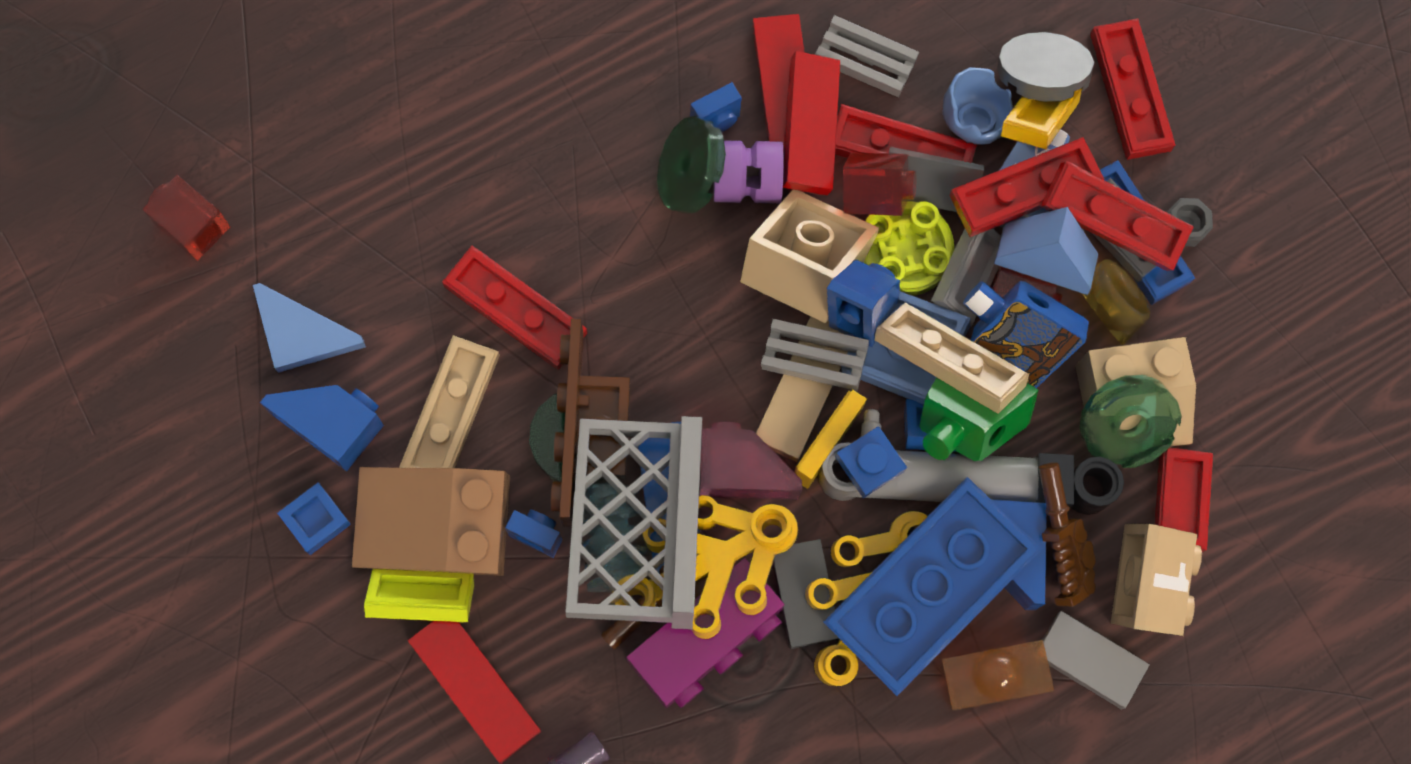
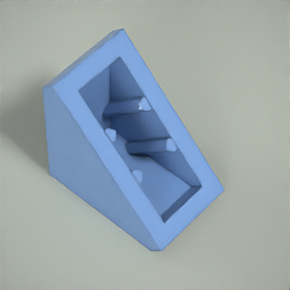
[994,207,1098,295]

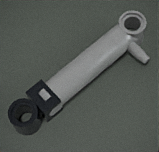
[818,409,1124,515]

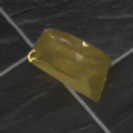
[1081,259,1151,345]

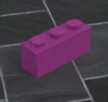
[626,558,785,709]

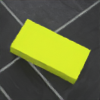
[364,569,474,622]

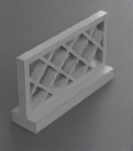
[566,416,702,629]

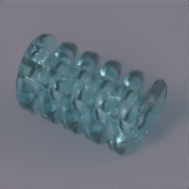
[582,483,647,592]

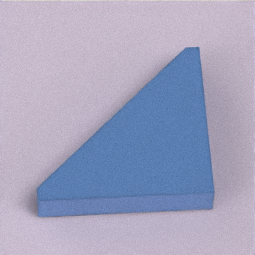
[253,283,366,373]

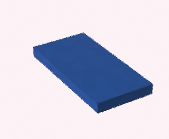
[824,477,1042,696]

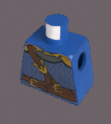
[963,281,1089,388]

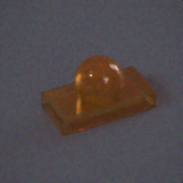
[942,640,1055,711]

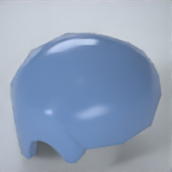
[942,67,1013,144]

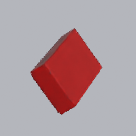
[1155,447,1213,552]

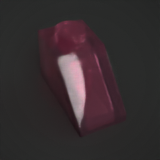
[700,422,802,500]

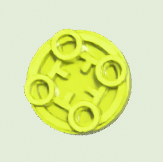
[863,201,955,296]

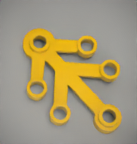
[615,495,798,639]
[805,511,928,686]

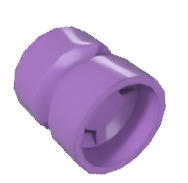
[714,140,783,203]

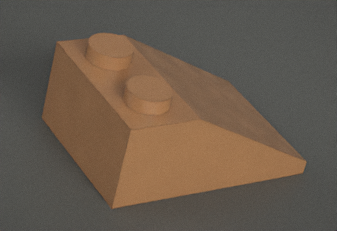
[352,467,510,576]

